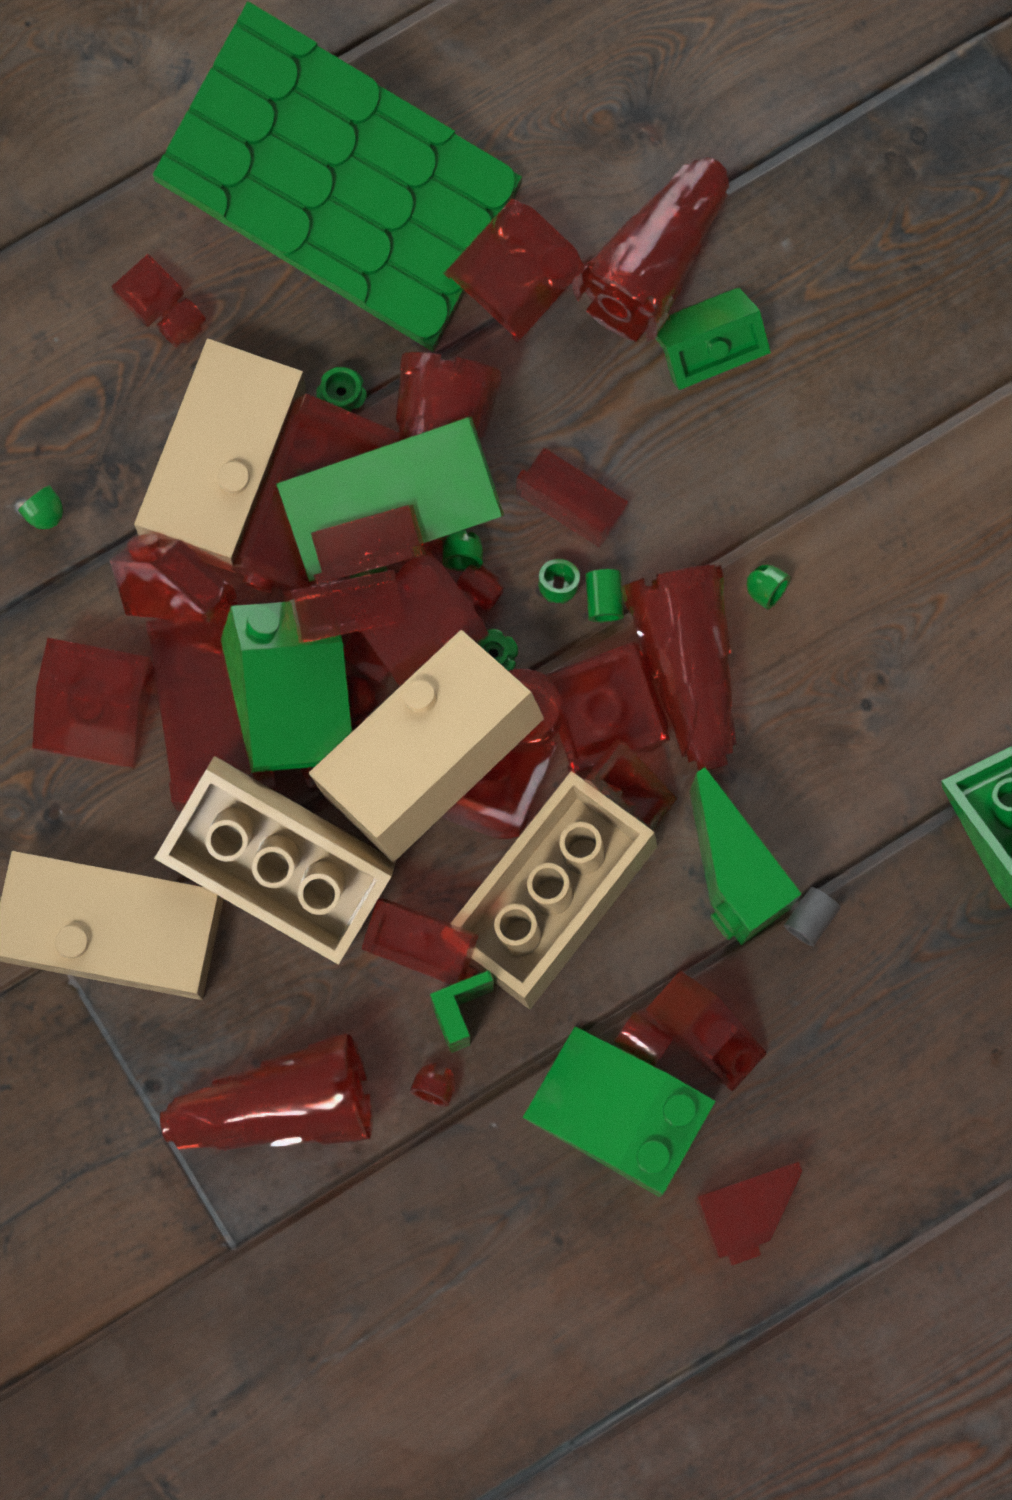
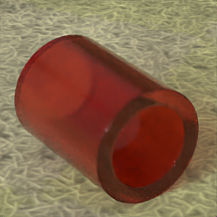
[614,1012,674,1067]

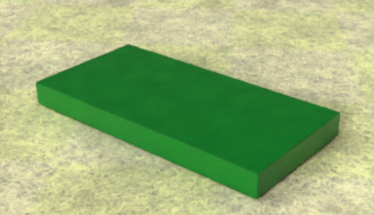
[277,417,505,582]

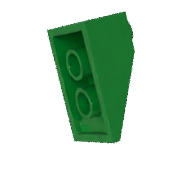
[221,599,352,773]
[941,746,1012,909]
[689,767,801,945]
[522,1026,715,1197]

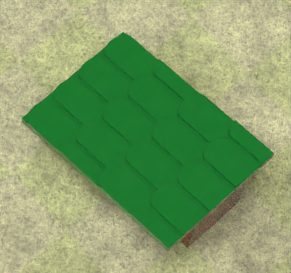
[153,1,522,352]

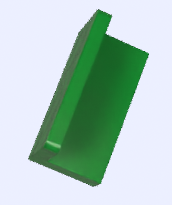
[649,288,771,390]
[430,970,494,1053]

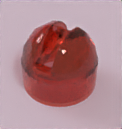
[346,676,378,718]
[410,1063,456,1107]

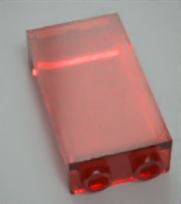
[231,393,400,605]
[146,601,278,812]

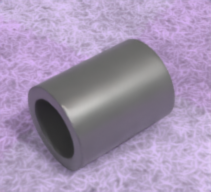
[784,887,841,947]

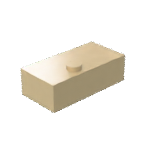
[134,338,306,573]
[309,630,544,863]
[154,756,396,965]
[442,771,657,1009]
[0,851,224,1000]

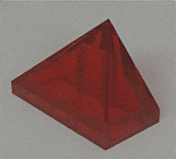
[584,738,677,831]

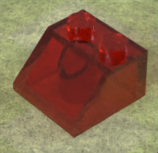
[32,638,156,769]

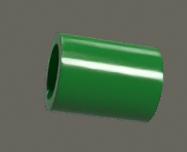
[585,569,624,622]

